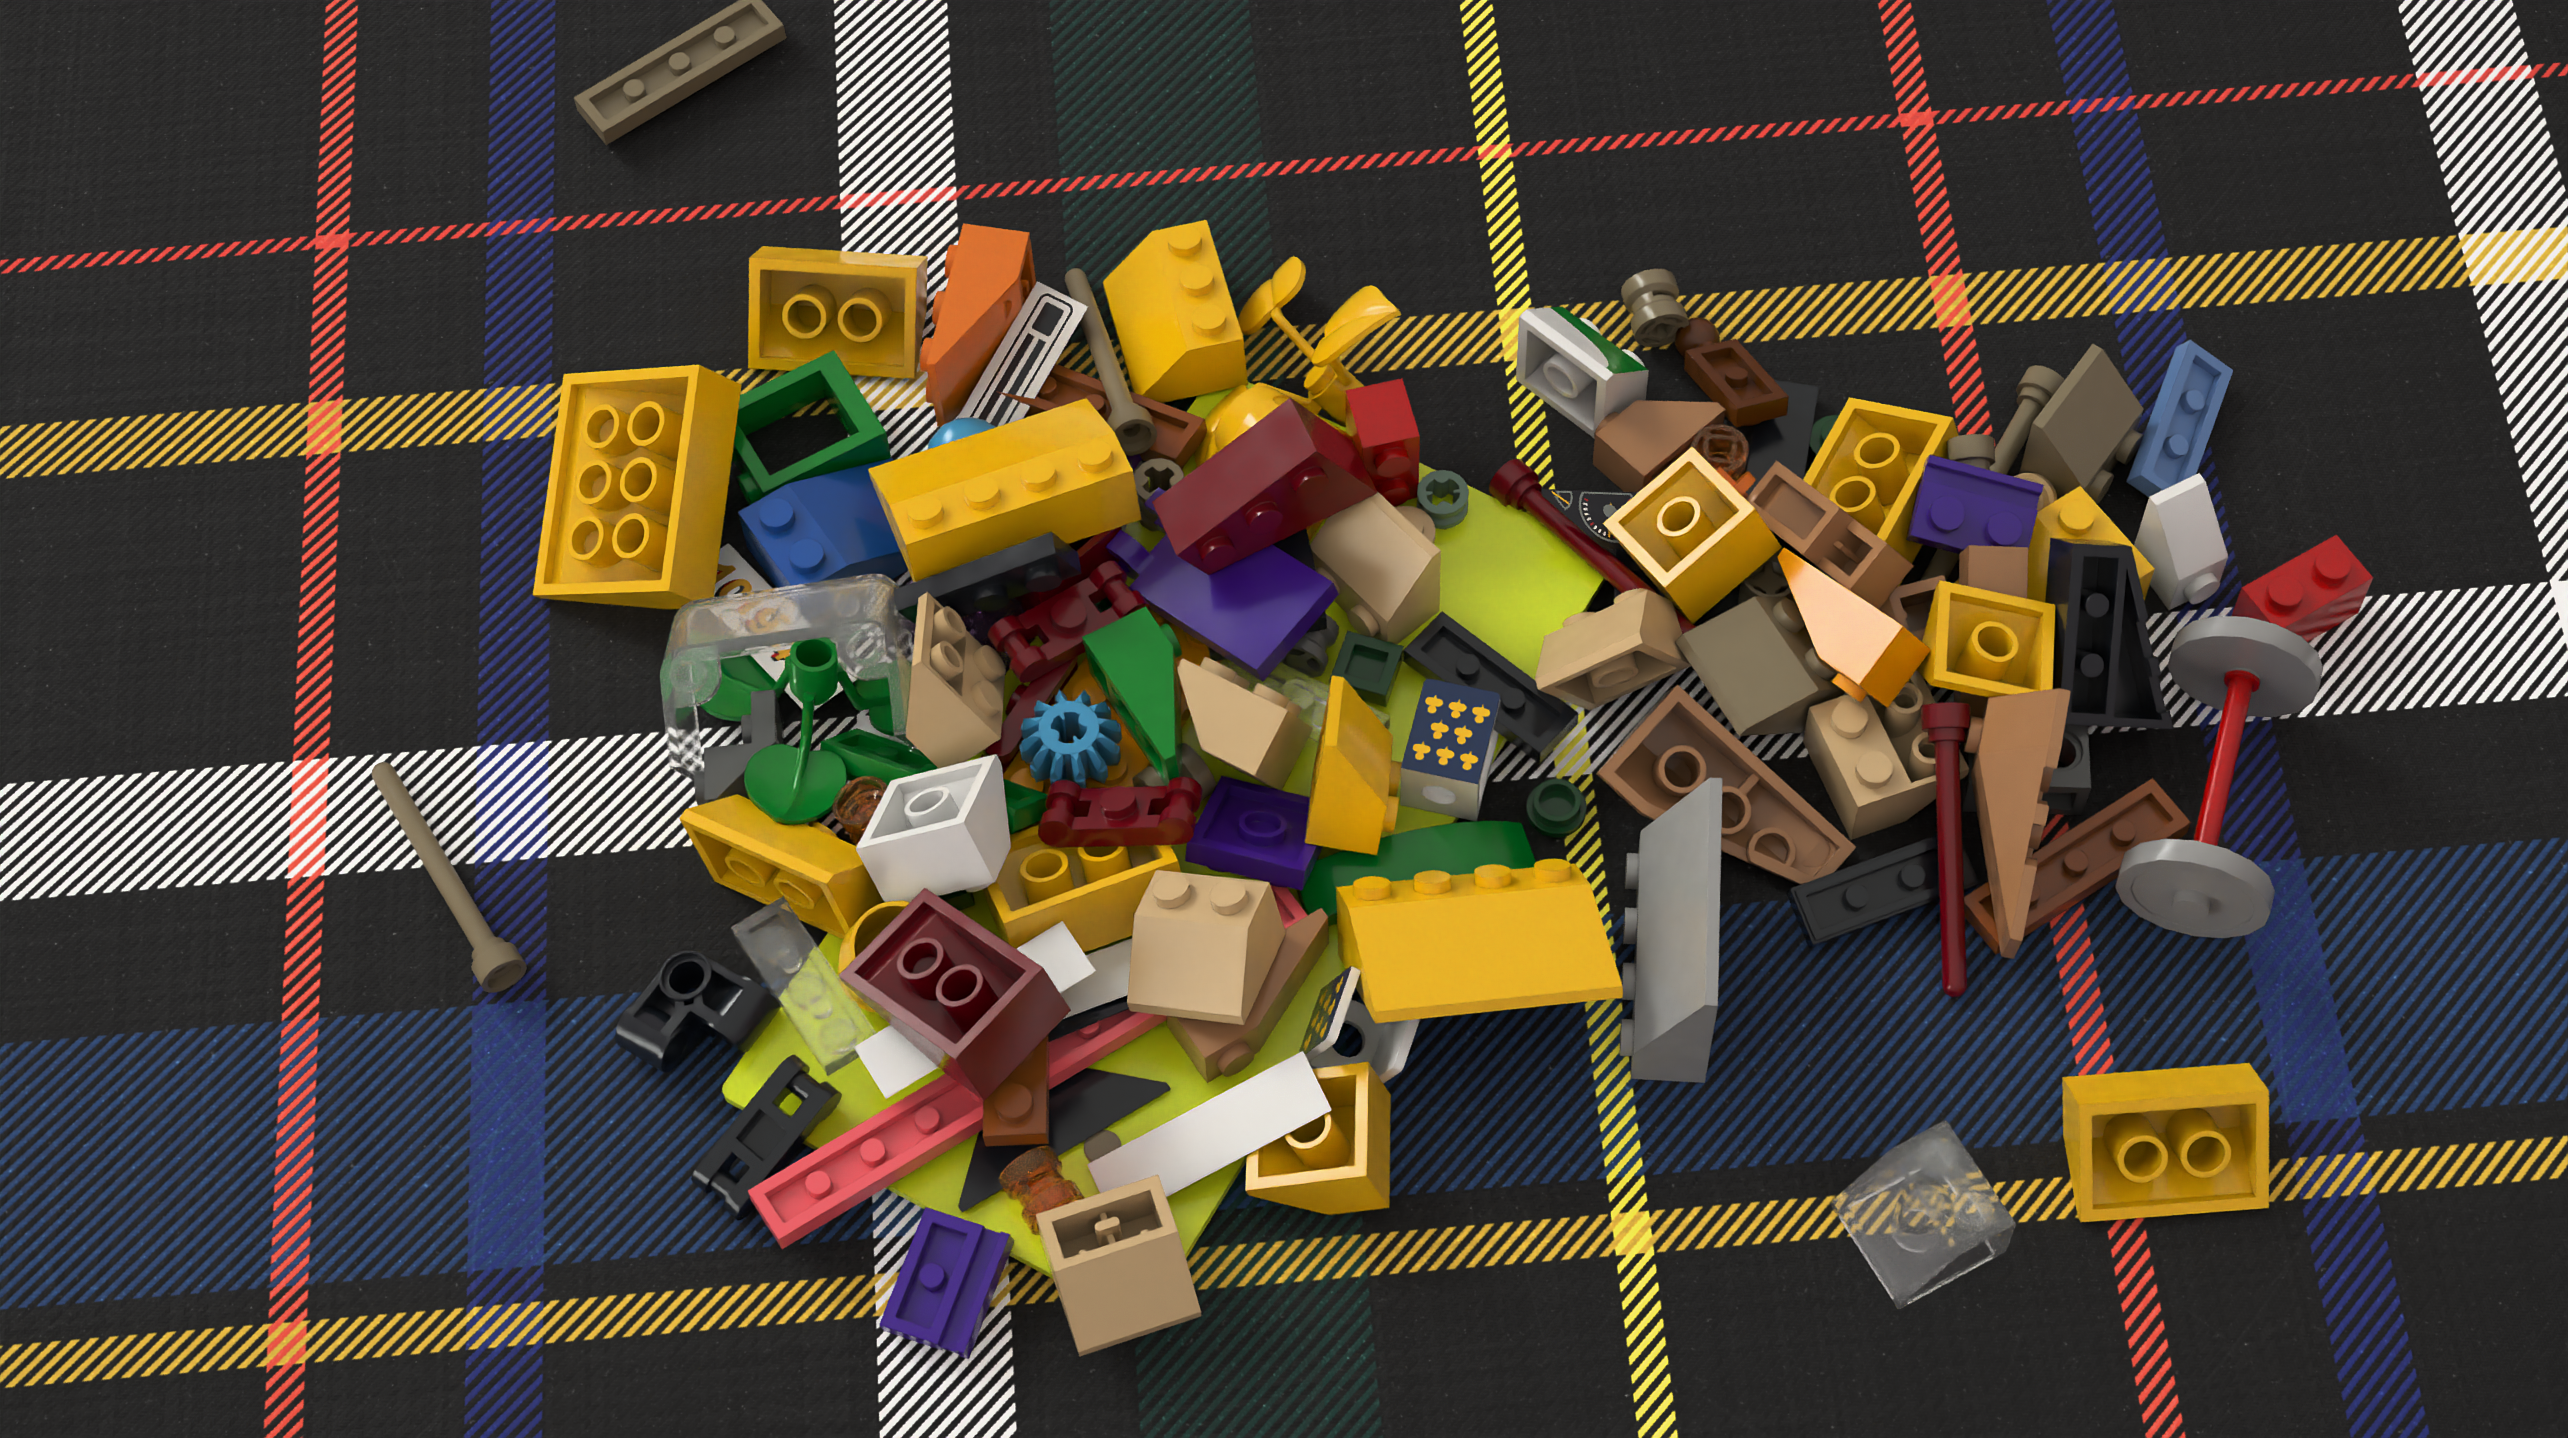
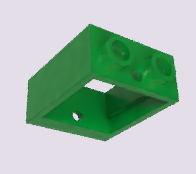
[731,350,891,505]

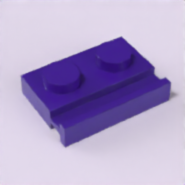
[1906,454,2044,554]
[879,1207,1014,1359]

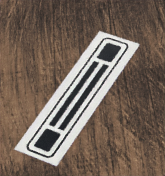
[957,281,1088,427]

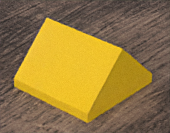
[1917,580,2055,698]

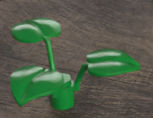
[687,635,912,825]

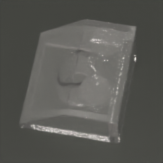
[1831,1120,2016,1309]

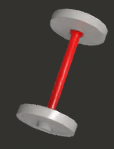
[2115,616,2323,938]

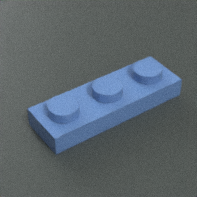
[2127,340,2233,497]

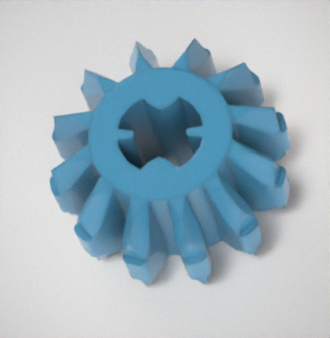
[1019,689,1122,788]

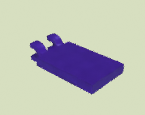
[1106,487,1339,682]

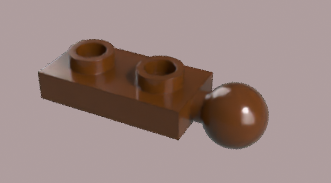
[1675,317,1789,427]

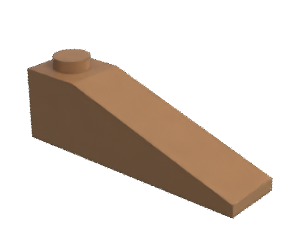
[1596,684,1856,885]
[1964,688,2071,959]

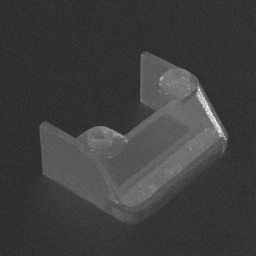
[660,574,917,780]

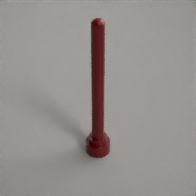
[1489,459,1696,634]
[1921,702,1971,997]

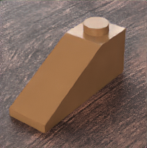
[1166,908,1329,1083]

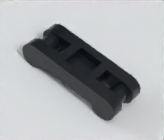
[691,1055,842,1221]

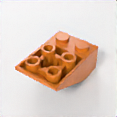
[920,223,1036,427]

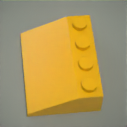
[533,365,742,609]
[868,398,1142,582]
[1336,859,1623,1024]

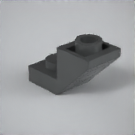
[694,690,784,805]

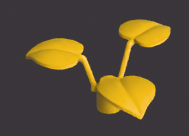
[1194,256,1401,467]

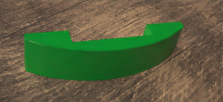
[1296,821,1536,926]

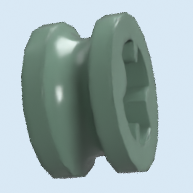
[1417,470,1469,529]

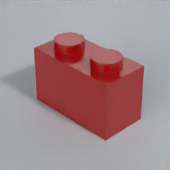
[1346,378,1420,507]
[2232,534,2373,642]

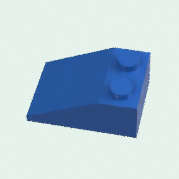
[738,458,908,627]

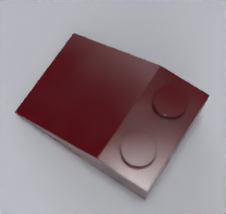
[838,888,1071,1101]

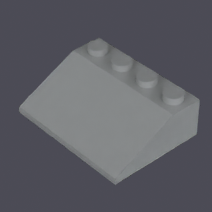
[1619,777,1723,1083]

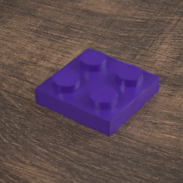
[1185,776,1323,891]

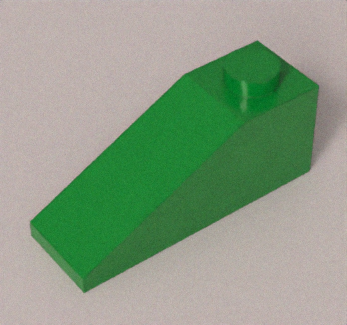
[1082,606,1182,786]

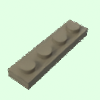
[574,0,786,145]

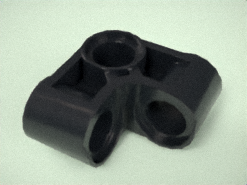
[615,950,781,1072]

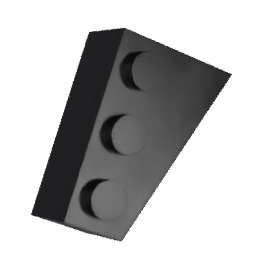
[2045,538,2174,729]

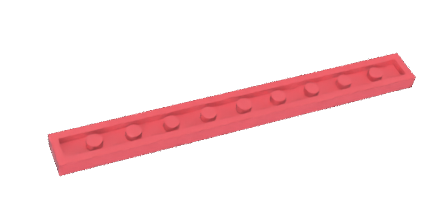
[748,885,1308,1249]

